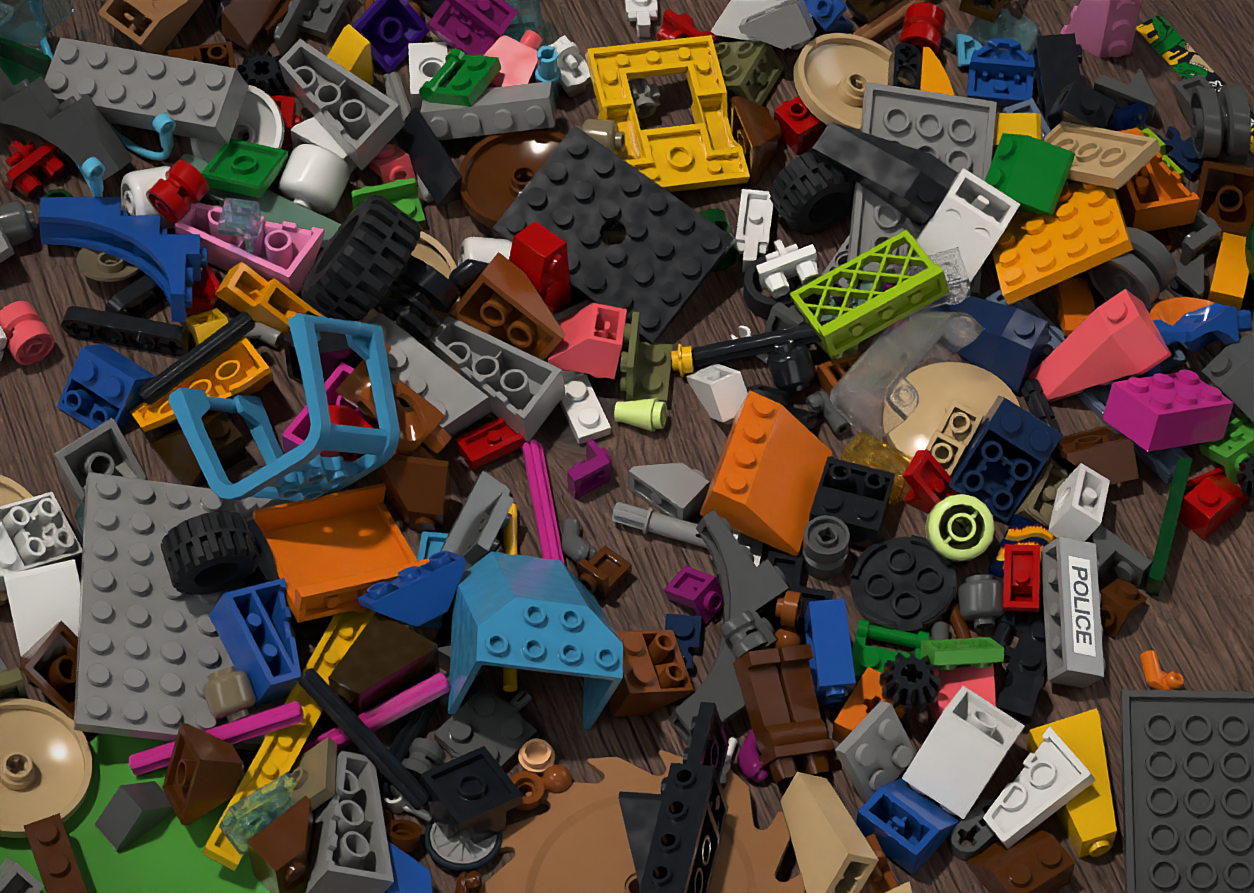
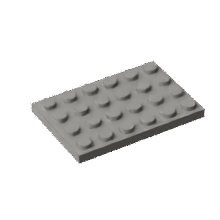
[847,82,997,296]

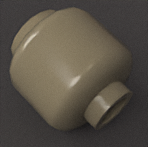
[578,119,625,155]
[203,666,257,723]

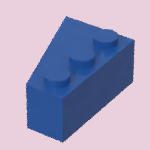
[209,578,301,707]

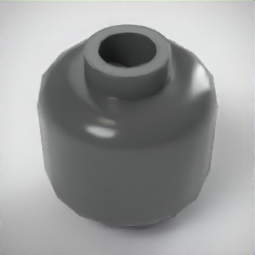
[0,200,38,247]
[958,574,1006,629]

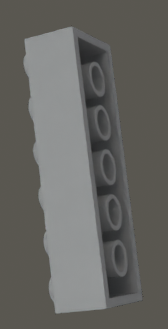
[44,37,249,144]

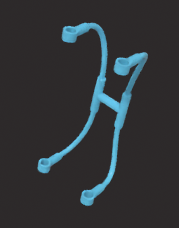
[26,0,176,197]

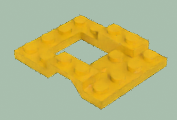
[585,35,750,192]

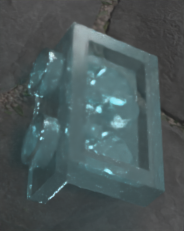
[966,5,1042,55]
[219,772,297,855]

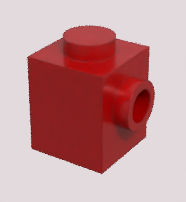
[774,96,824,155]

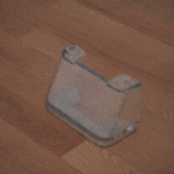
[830,311,984,445]

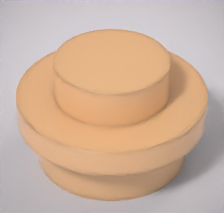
[518,738,555,775]

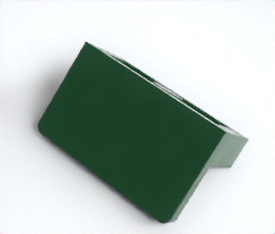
[0,35,51,86]

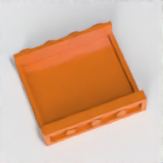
[252,483,429,623]

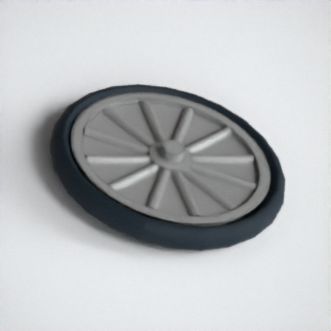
[424,819,502,871]

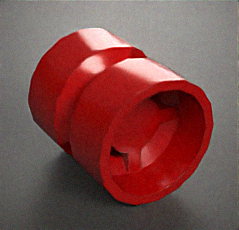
[899,2,946,57]
[146,159,210,223]

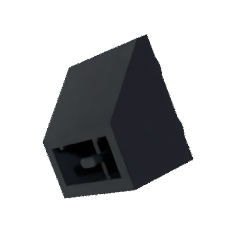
[283,311,363,385]
[809,457,895,550]

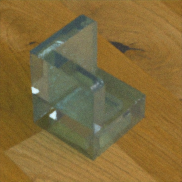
[217,198,262,253]

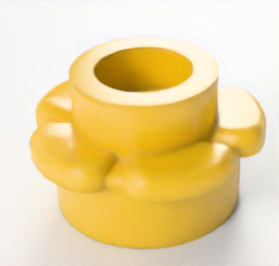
[671,343,694,377]

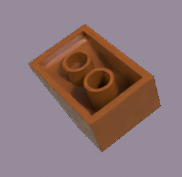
[450,252,565,361]

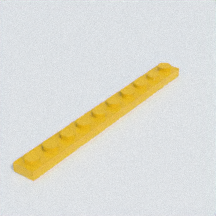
[201,608,376,871]

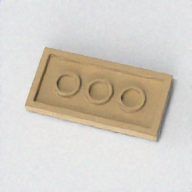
[1041,121,1161,189]

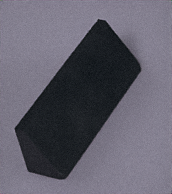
[394,108,463,206]

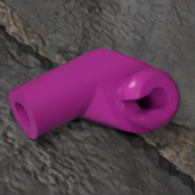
[737,730,769,783]

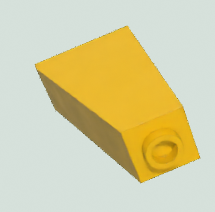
[1026,708,1117,858]

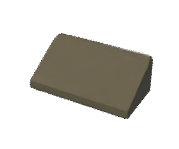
[1012,457,1071,530]

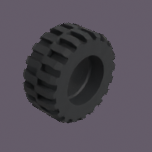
[300,195,421,321]

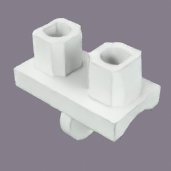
[537,35,592,97]
[756,239,819,299]

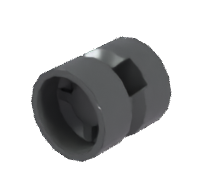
[802,515,850,580]

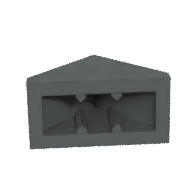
[95,781,175,853]

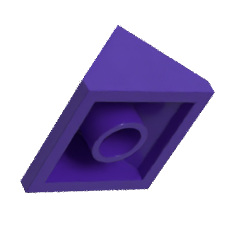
[352,0,430,74]

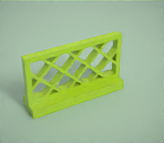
[789,229,950,358]

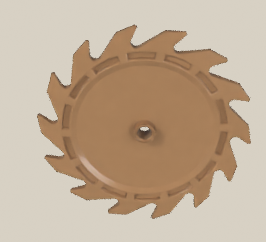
[479,750,805,893]

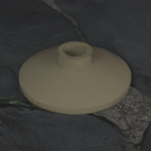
[77,248,140,282]

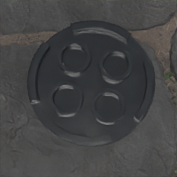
[851,535,957,633]

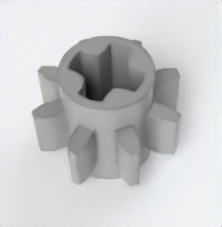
[628,78,661,119]

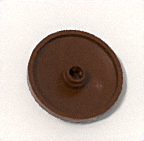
[459,128,566,228]

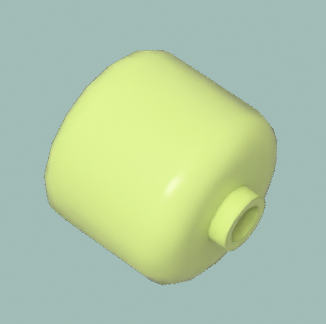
[925,494,995,563]

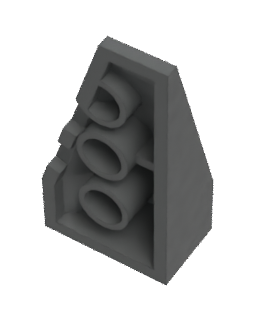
[1202,331,1254,423]

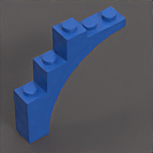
[39,197,208,322]

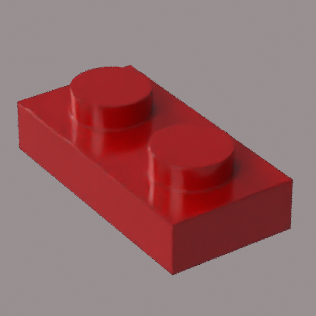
[455,417,533,470]

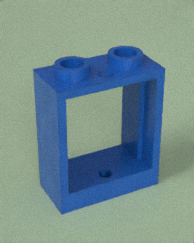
[803,598,856,708]

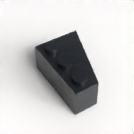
[1029,33,1087,130]

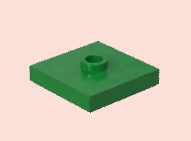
[201,138,289,198]

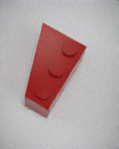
[509,221,572,315]

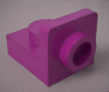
[567,439,613,499]
[663,566,724,624]

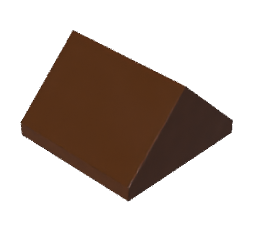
[20,621,78,720]

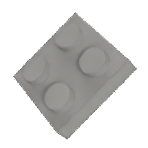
[835,700,916,803]

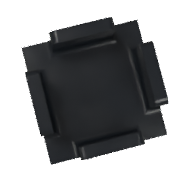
[420,746,523,844]

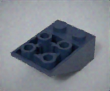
[948,395,1063,523]

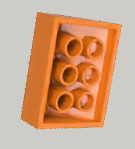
[700,390,833,557]

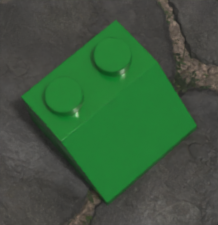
[985,133,1076,216]

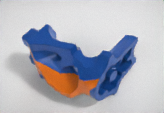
[1136,297,1252,378]

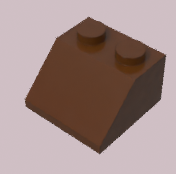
[247,796,315,893]
[966,827,1075,893]

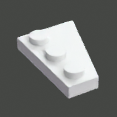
[983,726,1096,849]

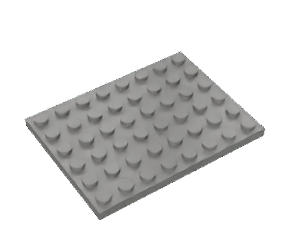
[74,472,295,751]

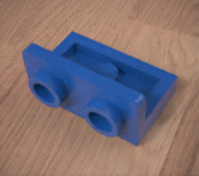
[804,0,854,34]

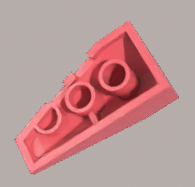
[1029,289,1171,403]

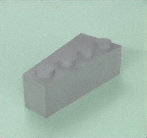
[279,39,404,171]
[366,313,491,438]
[429,315,566,442]
[306,751,394,893]

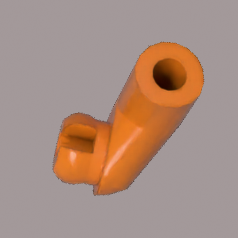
[1140,650,1184,690]

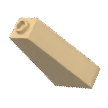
[780,772,879,893]

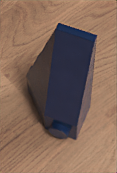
[914,290,1049,395]

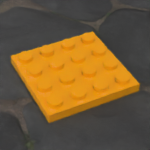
[991,181,1133,305]

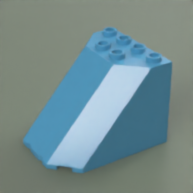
[448,551,623,730]

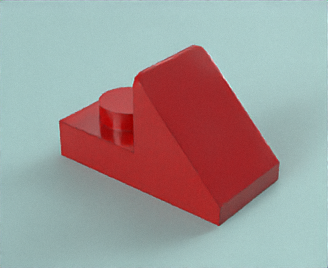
[902,449,960,514]
[1003,544,1040,611]

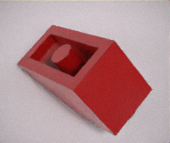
[1178,475,1249,540]

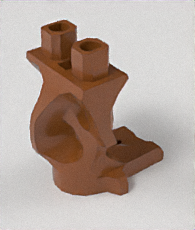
[335,340,452,459]

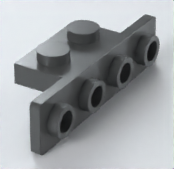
[274,0,349,55]
[440,471,514,573]

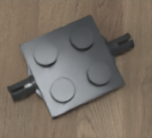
[434,685,537,769]

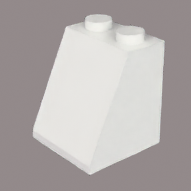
[3,559,81,683]
[902,686,1025,819]

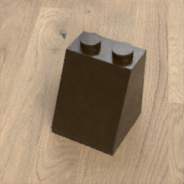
[328,612,440,716]

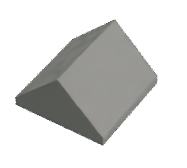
[53,418,147,510]

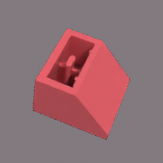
[548,303,627,379]

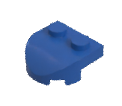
[967,38,1035,107]

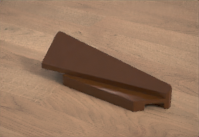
[221,0,291,50]

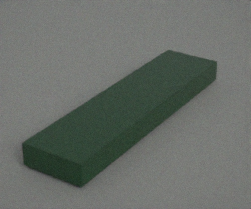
[1145,457,1192,596]

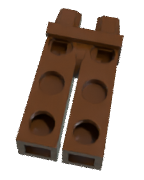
[733,644,834,784]

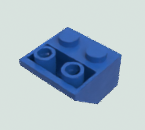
[57,344,156,431]
[856,778,959,875]

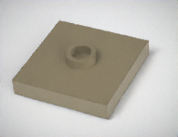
[272,737,337,821]

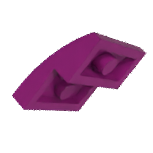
[426,0,518,55]

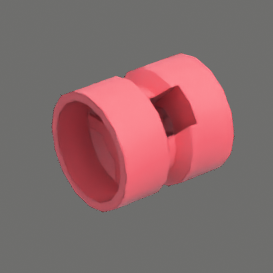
[0,301,55,365]

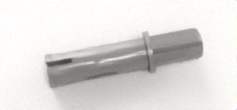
[612,502,709,550]

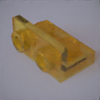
[840,431,913,505]

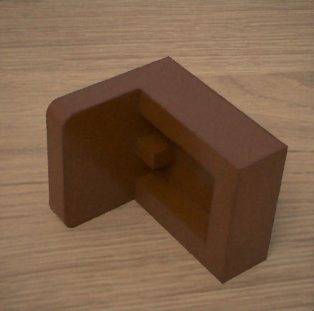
[577,545,632,599]
[1100,578,1148,637]

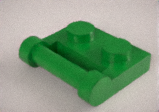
[419,48,502,107]
[852,619,930,683]

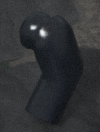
[449,259,489,291]

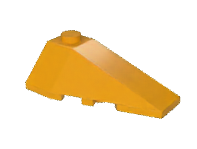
[130,336,274,432]

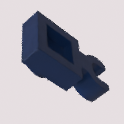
[1157,126,1203,181]
[665,614,702,676]

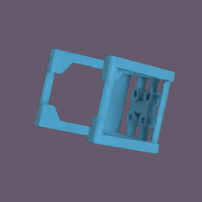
[169,313,400,502]

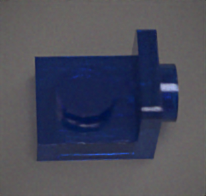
[1111,101,1148,131]

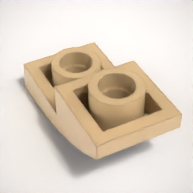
[925,400,984,477]

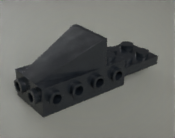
[618,702,729,893]

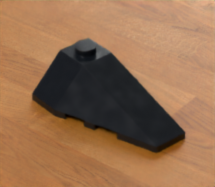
[811,122,957,227]

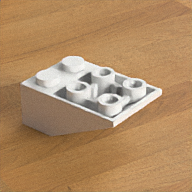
[914,168,1020,294]
[0,492,82,591]

